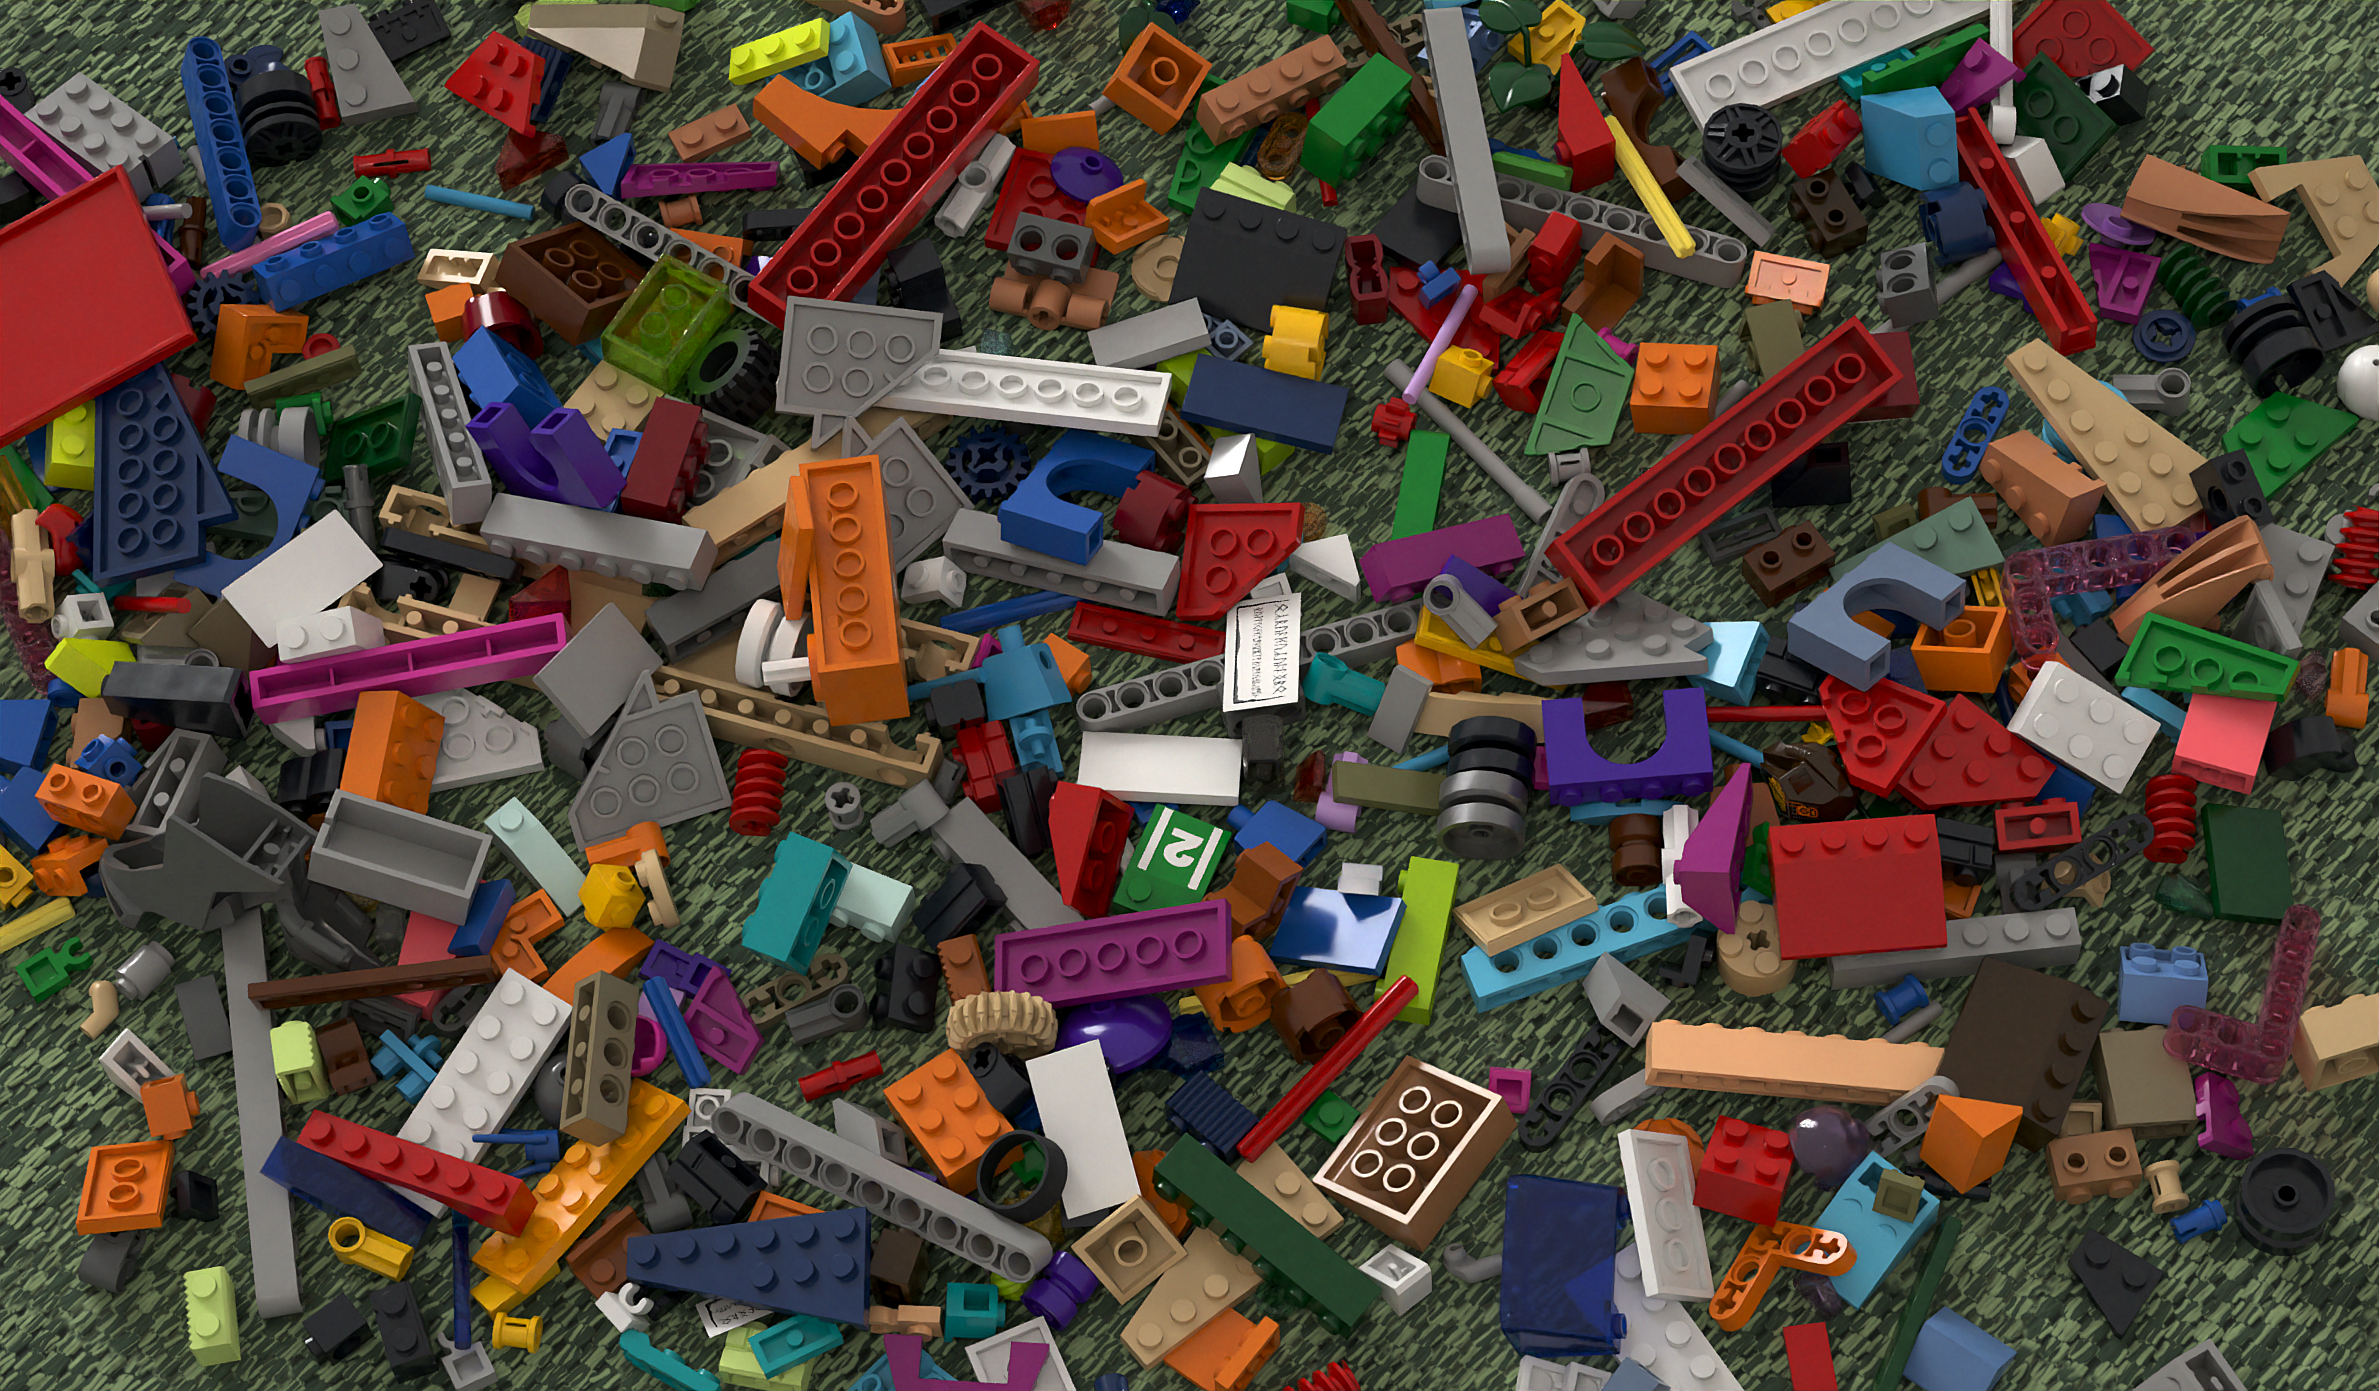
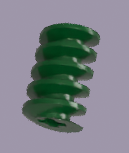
[2156,244,2238,331]

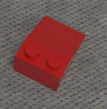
[1554,53,1616,193]
[1048,781,1135,920]

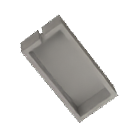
[23,72,185,203]
[307,788,493,926]

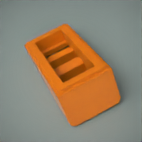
[881,33,957,89]

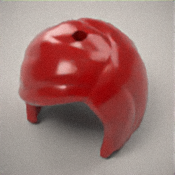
[35,503,93,577]

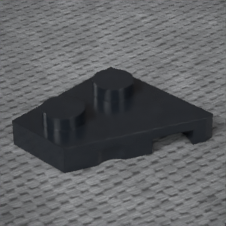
[2286,270,2379,354]
[2067,1228,2164,1340]

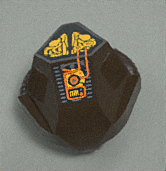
[1760,741,1859,823]

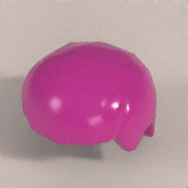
[631,1014,668,1077]

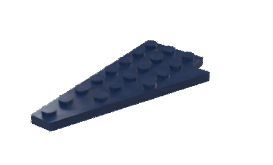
[93,360,239,588]

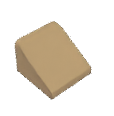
[2058,1099,2102,1139]

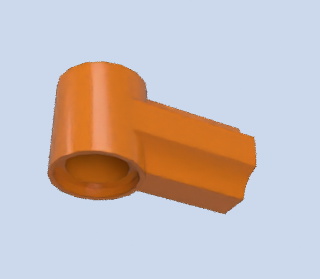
[2324,647,2369,729]
[585,821,671,872]

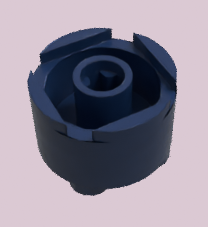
[1918,180,1996,267]

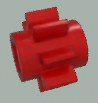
[1371,397,1417,448]

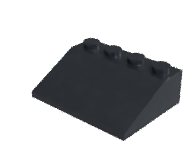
[1168,186,1348,336]

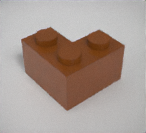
[1201,841,1304,942]

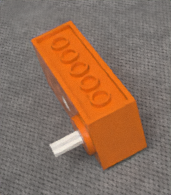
[762,454,911,727]

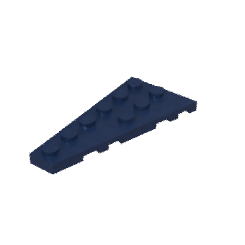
[626,1207,872,1331]

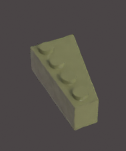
[1737,298,1835,443]

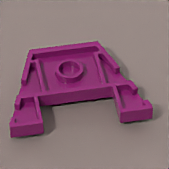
[883,1334,1050,1391]

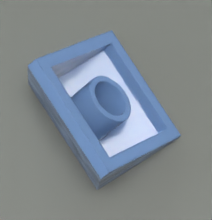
[1902,1306,2017,1391]

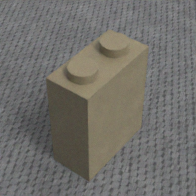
[2090,1025,2199,1140]

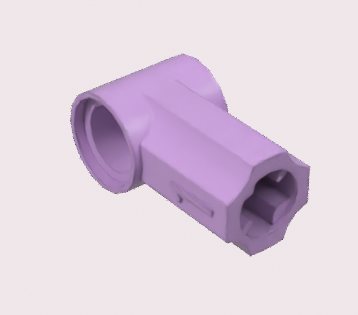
[1315,751,1368,834]

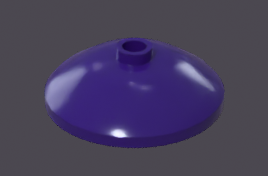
[1052,994,1173,1074]

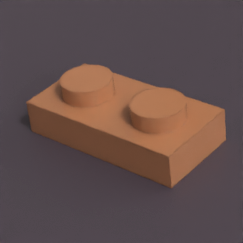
[668,103,752,163]

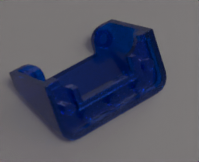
[1499,1174,1632,1358]

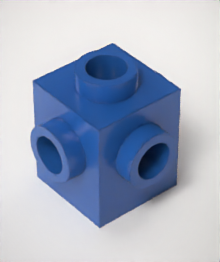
[74,734,143,788]

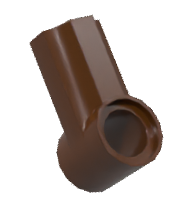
[1917,486,1997,529]

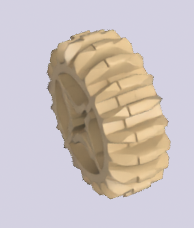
[946,990,1058,1062]

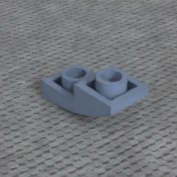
[1202,313,1254,362]

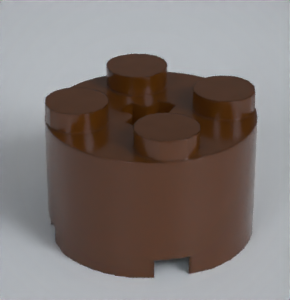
[1269,968,1364,1066]

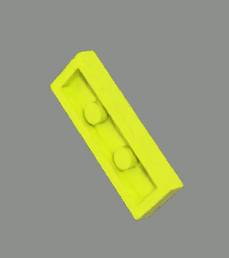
[729,17,830,85]

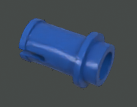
[2169,1199,2228,1244]

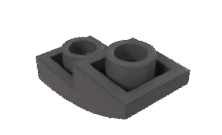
[174,974,233,1062]

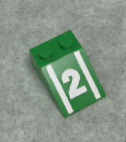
[1111,803,1232,916]

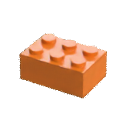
[340,691,445,815]
[882,1047,1025,1196]

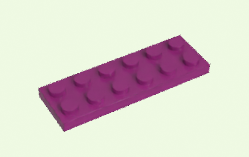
[994,898,1232,1009]

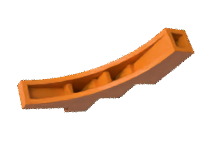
[752,74,902,170]

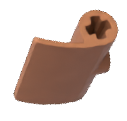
[989,260,1119,331]

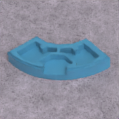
[1570,799,1685,825]

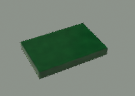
[1989,51,2120,183]
[322,392,422,491]
[2200,803,2296,926]

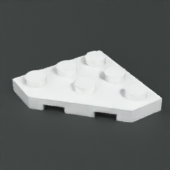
[412,688,545,793]

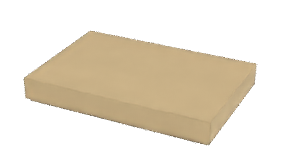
[1452,863,1599,957]

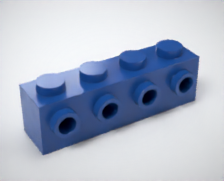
[251,211,415,313]

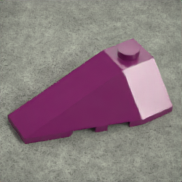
[1673,763,1754,934]

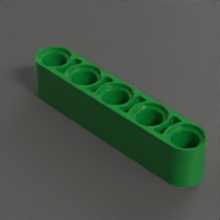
[1390,429,1451,601]

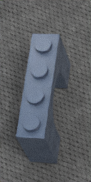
[1787,542,1966,692]

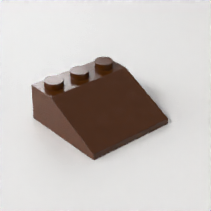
[494,220,663,347]

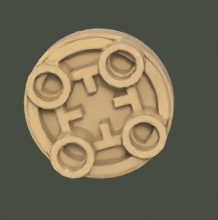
[635,848,681,929]

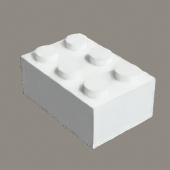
[2006,661,2161,794]

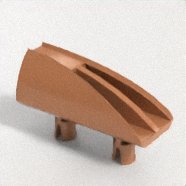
[2120,154,2291,265]
[2109,515,2274,647]

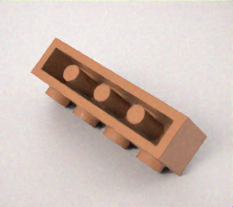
[1196,34,1348,146]

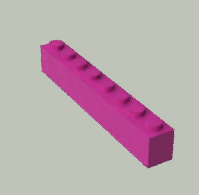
[0,95,196,297]
[249,612,573,725]

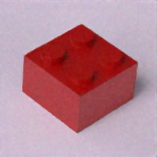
[1692,1115,1801,1228]

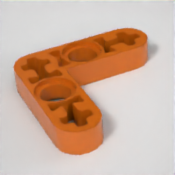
[1709,1220,1857,1332]

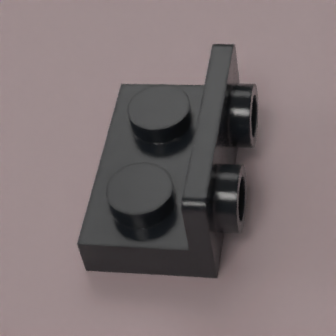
[368,0,451,64]

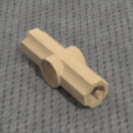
[11,509,55,623]

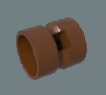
[1608,813,1663,887]

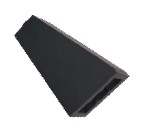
[101,661,256,742]

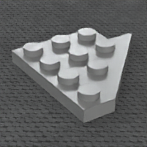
[775,296,943,451]
[841,415,975,575]
[1514,588,1714,686]
[567,669,732,853]

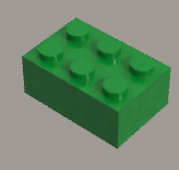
[1299,52,1413,189]

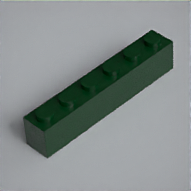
[1152,1132,1383,1340]

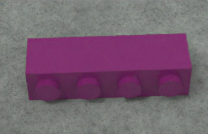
[1359,513,1526,604]

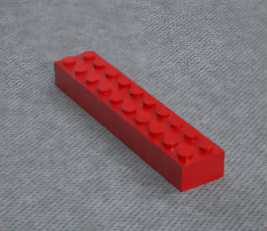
[747,20,1040,332]
[1544,315,1904,615]

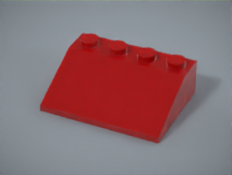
[1766,814,1948,961]

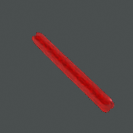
[1236,975,1419,1163]

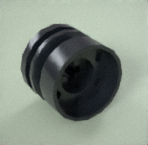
[235,70,323,167]
[1701,103,1783,203]
[2221,295,2326,398]

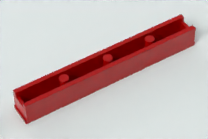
[1956,107,2098,357]

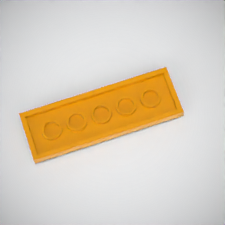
[471,1077,692,1295]

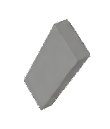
[1675,155,1777,248]

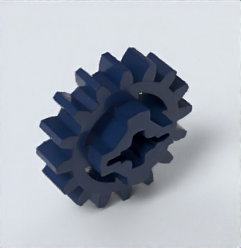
[185,269,266,349]
[946,425,1032,506]

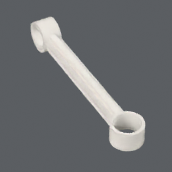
[1987,0,2016,145]

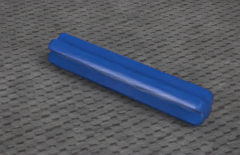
[642,976,711,1089]

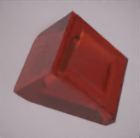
[1293,750,1326,803]

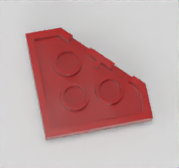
[2012,0,2156,78]
[984,147,1102,268]
[1389,267,1501,375]
[1176,502,1305,621]
[1819,674,1947,799]
[1894,693,2057,810]

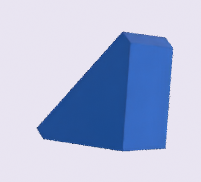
[579,132,636,214]

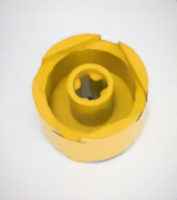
[1262,305,1329,382]

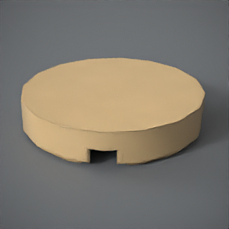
[1131,235,1185,303]

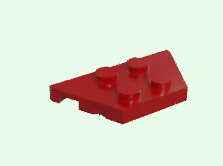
[444,31,546,138]

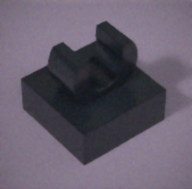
[1843,162,1890,212]
[170,1170,219,1222]

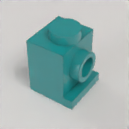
[944,1282,1006,1342]

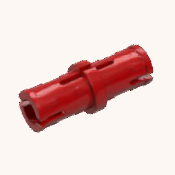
[304,56,341,130]
[353,148,431,179]
[797,1049,884,1103]

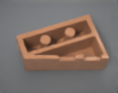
[1978,429,2107,551]

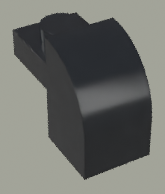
[2262,716,2358,781]

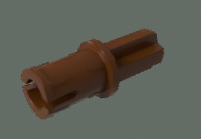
[178,196,208,269]

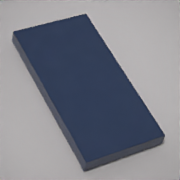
[1180,353,1349,455]

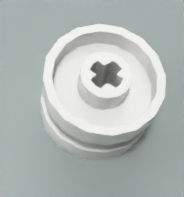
[735,599,814,697]

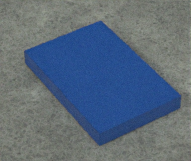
[1268,886,1407,976]

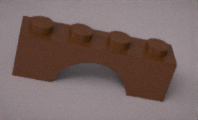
[1600,56,1696,204]

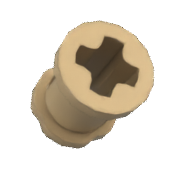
[2142,1160,2190,1214]

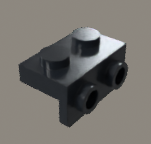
[869,943,940,1034]

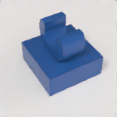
[1417,260,1461,310]

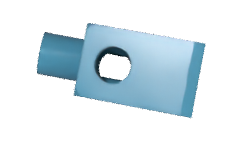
[1685,621,1771,706]

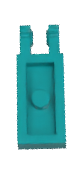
[618,1328,722,1391]

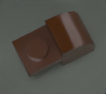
[315,1014,378,1096]

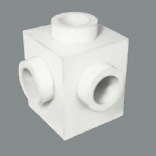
[51,592,114,643]

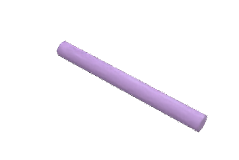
[1402,284,1478,404]

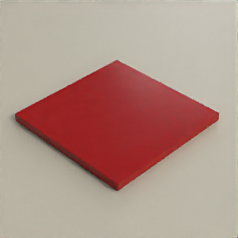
[0,164,198,449]

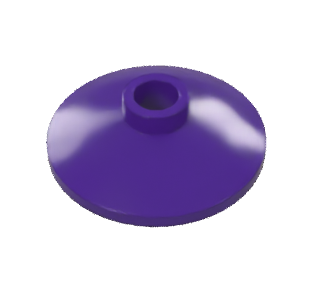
[1050,147,1123,204]

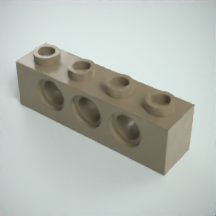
[559,970,639,1147]

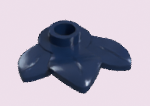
[224,45,290,90]

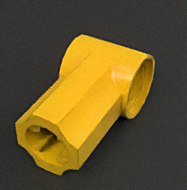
[328,1217,415,1283]

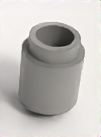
[114,941,175,1001]

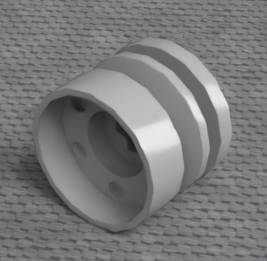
[238,407,320,490]

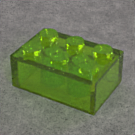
[601,252,731,394]

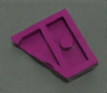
[1939,37,2027,118]
[2088,242,2162,325]
[2194,1072,2255,1161]

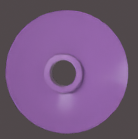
[2081,203,2156,248]

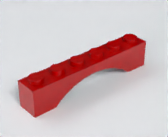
[295,1109,538,1238]

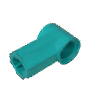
[1301,652,1386,717]

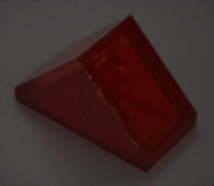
[495,127,570,193]
[509,565,571,627]
[1582,680,1634,732]

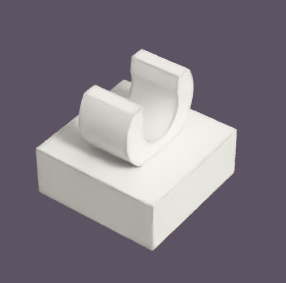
[595,1283,654,1333]

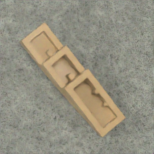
[417,249,506,296]
[1414,691,1553,743]

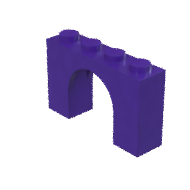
[465,401,627,508]
[1541,687,1713,807]

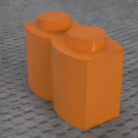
[1395,639,1482,695]

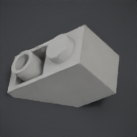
[1582,951,1671,1048]
[832,1098,909,1171]

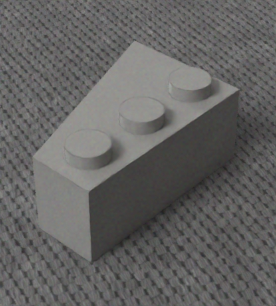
[318,3,419,127]
[2253,523,2335,639]
[105,728,228,844]

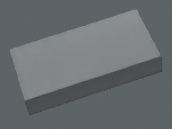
[1367,664,1434,754]

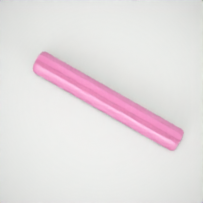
[200,211,339,279]

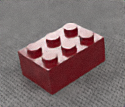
[621,396,711,525]

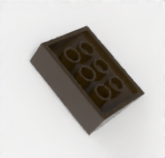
[1934,956,2110,1154]

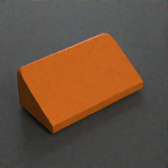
[1020,110,1100,156]

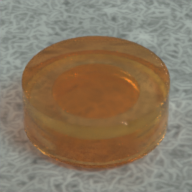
[1301,502,1327,542]

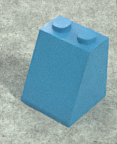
[1860,86,1959,191]

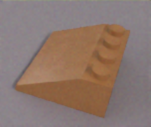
[1312,1055,1518,1252]

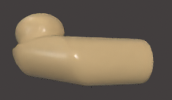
[79,980,119,1041]

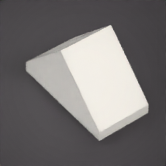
[1998,135,2065,207]
[1289,534,1361,604]
[99,1028,176,1104]
[1358,1244,1432,1316]

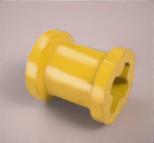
[492,1312,543,1354]

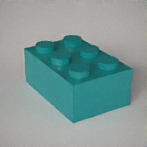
[741,831,853,977]

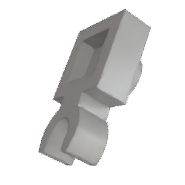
[437,1322,498,1391]

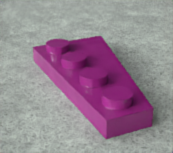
[621,161,781,198]

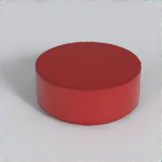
[302,333,341,361]

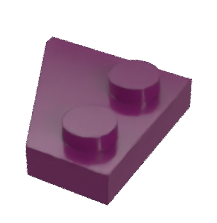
[683,965,765,1076]

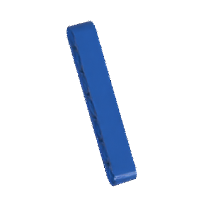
[180,36,262,252]

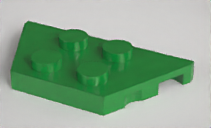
[1524,313,1635,458]
[2221,391,2359,501]

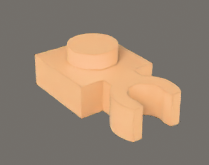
[869,1305,944,1342]

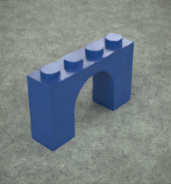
[997,428,1155,566]
[172,434,326,597]

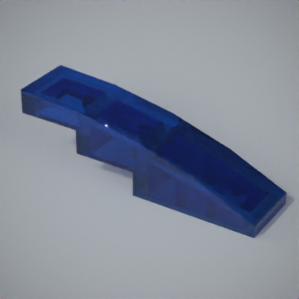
[259,1136,434,1249]

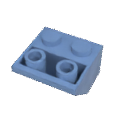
[2117,943,2208,1028]

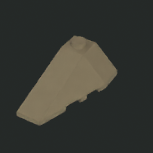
[527,4,685,93]

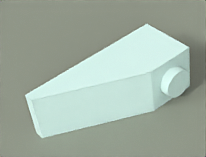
[484,796,586,918]

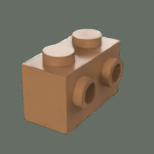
[1492,577,1589,655]
[2044,1128,2143,1205]

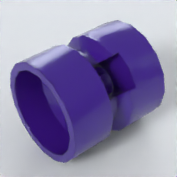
[1020,1250,1100,1331]

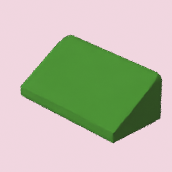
[1492,151,1574,192]

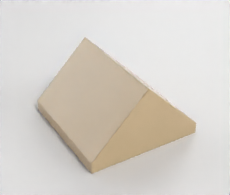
[1071,1194,1188,1305]

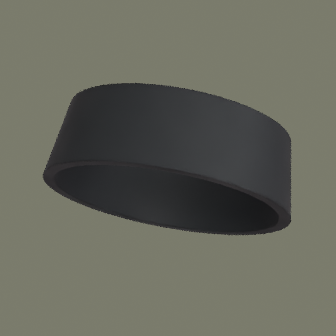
[976,1130,1068,1224]

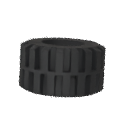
[684,325,781,426]

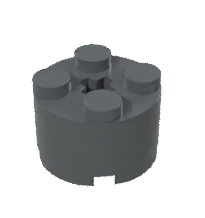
[544,710,620,783]

